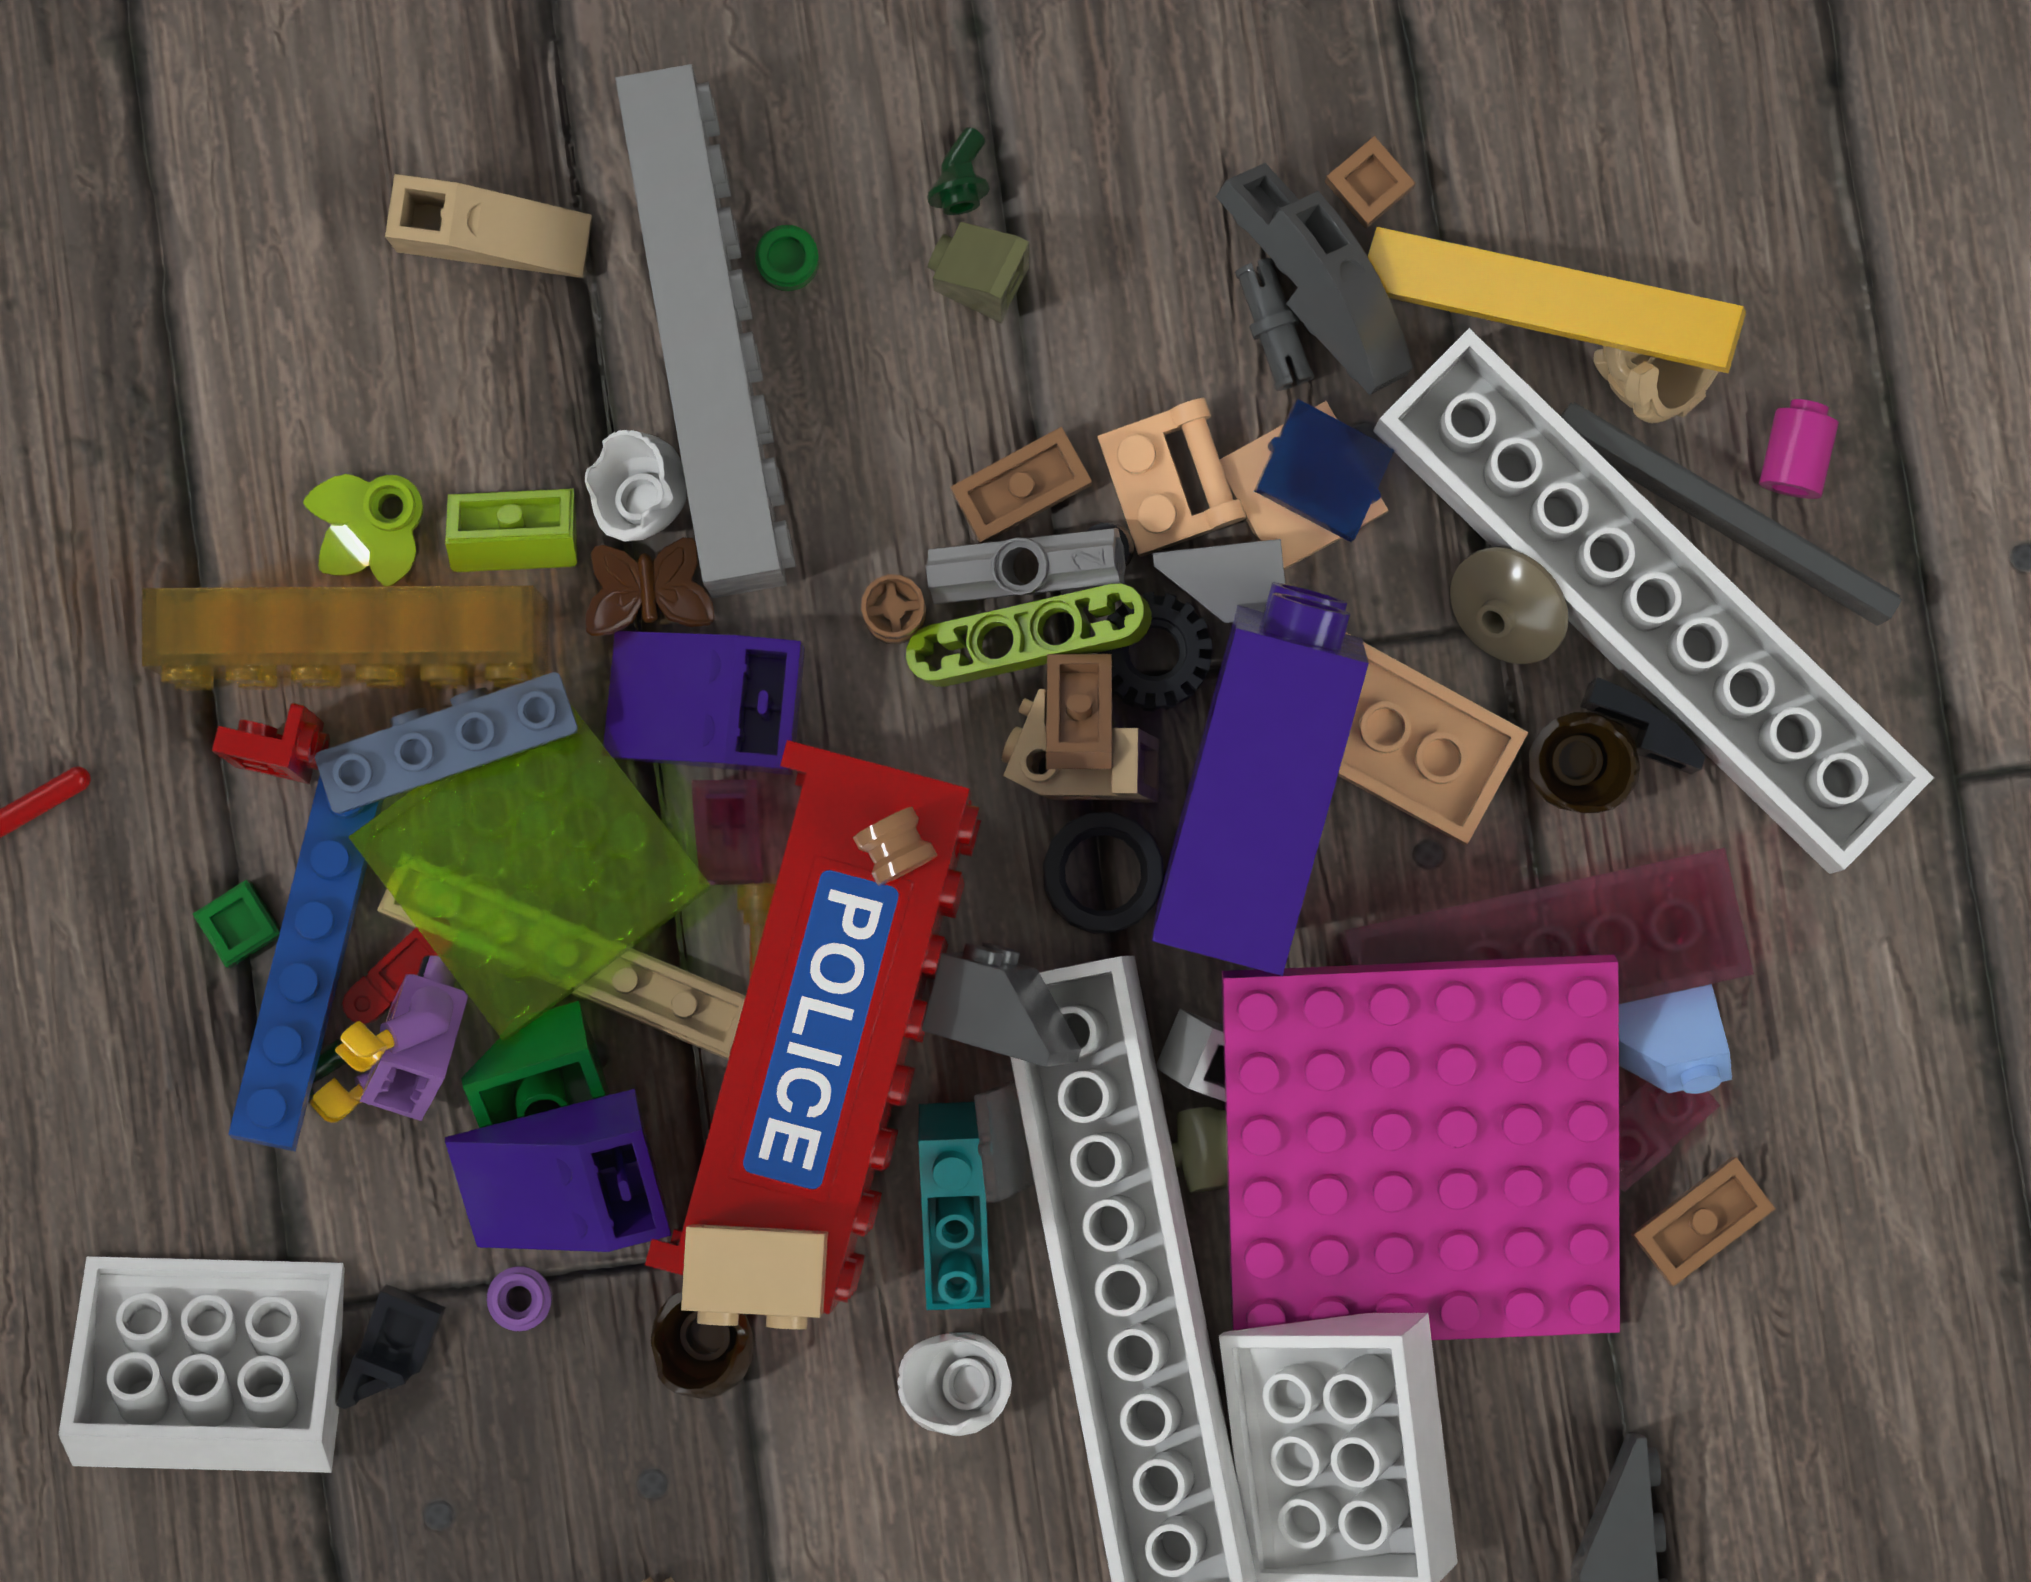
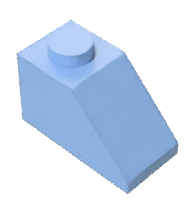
[1619,984,1732,1094]

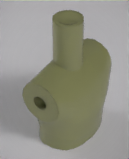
[1171,1107,1228,1194]

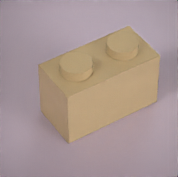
[681,1224,828,1329]

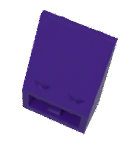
[602,631,805,775]
[445,1089,671,1252]

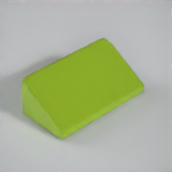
[445,488,577,572]

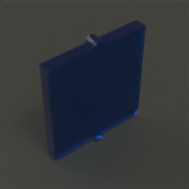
[1254,399,1395,542]

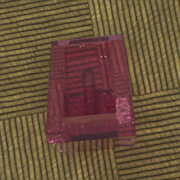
[692,779,764,885]

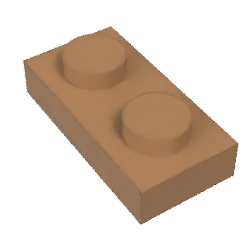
[950,426,1092,543]
[1046,654,1112,769]
[1631,1157,1776,1287]

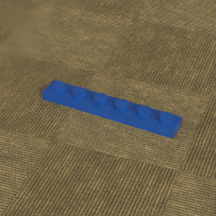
[228,776,384,1152]

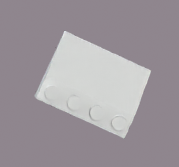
[58,1256,345,1473]
[1219,1313,1458,1582]

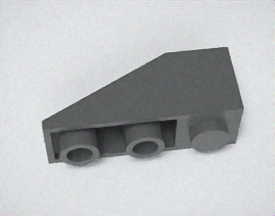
[1570,1432,1668,1582]

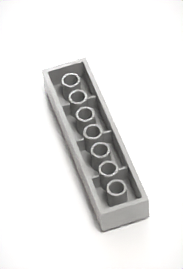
[615,64,796,598]

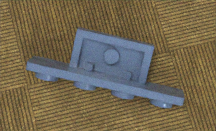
[315,672,578,814]

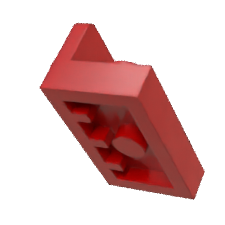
[212,703,330,784]

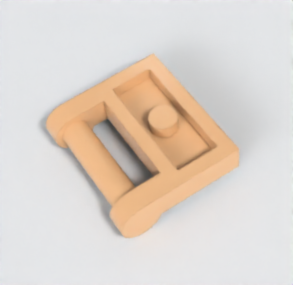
[1097,398,1246,557]

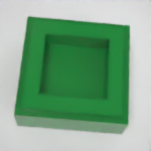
[193,879,281,968]

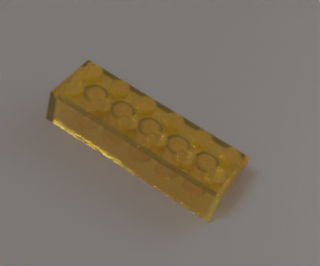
[142,585,549,690]

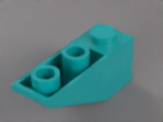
[918,1102,991,1310]

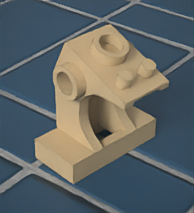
[1002,689,1159,803]

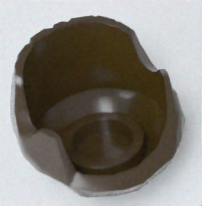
[1529,712,1641,813]
[651,1291,754,1399]

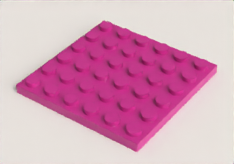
[1222,954,1620,1340]

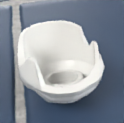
[585,430,688,542]
[897,1332,1012,1436]

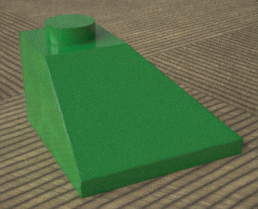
[461,1001,610,1128]

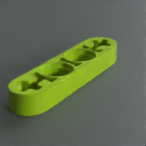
[906,583,1152,687]

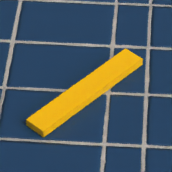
[1368,227,1746,374]

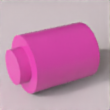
[1759,399,1839,499]

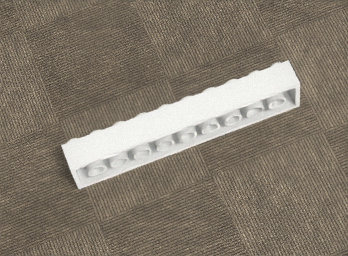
[1373,328,1934,874]
[1010,956,1257,1582]

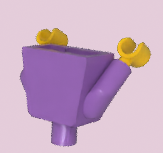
[310,956,468,1123]

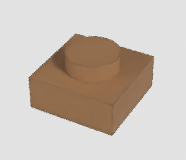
[1325,136,1416,229]

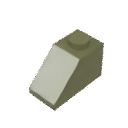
[927,222,1029,323]

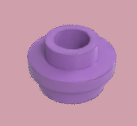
[487,1266,552,1331]

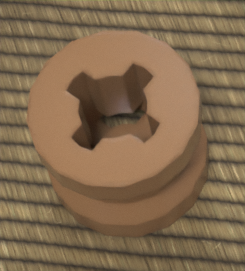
[853,807,938,886]

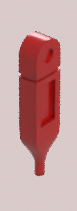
[342,915,456,1024]

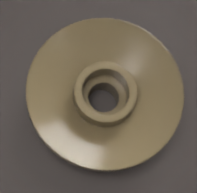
[1450,547,1569,664]

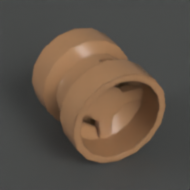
[861,574,926,644]

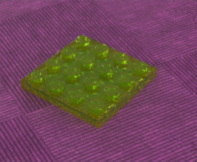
[349,703,711,1042]

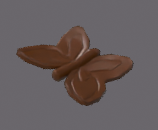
[586,537,715,636]

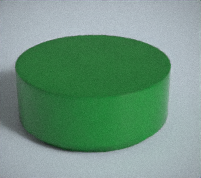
[755,225,819,291]

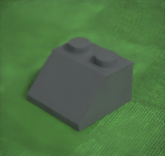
[921,942,1081,1067]

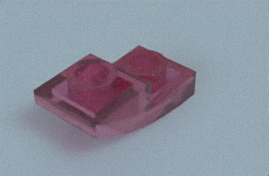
[1619,1081,1721,1192]

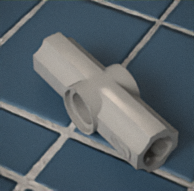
[926,528,1126,604]

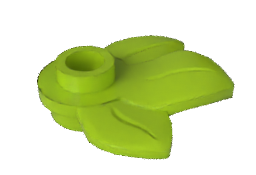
[303,474,423,588]

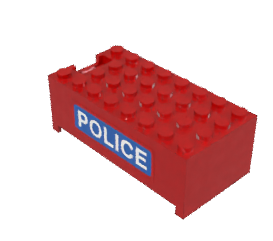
[645,740,982,1315]

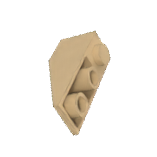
[385,174,593,278]

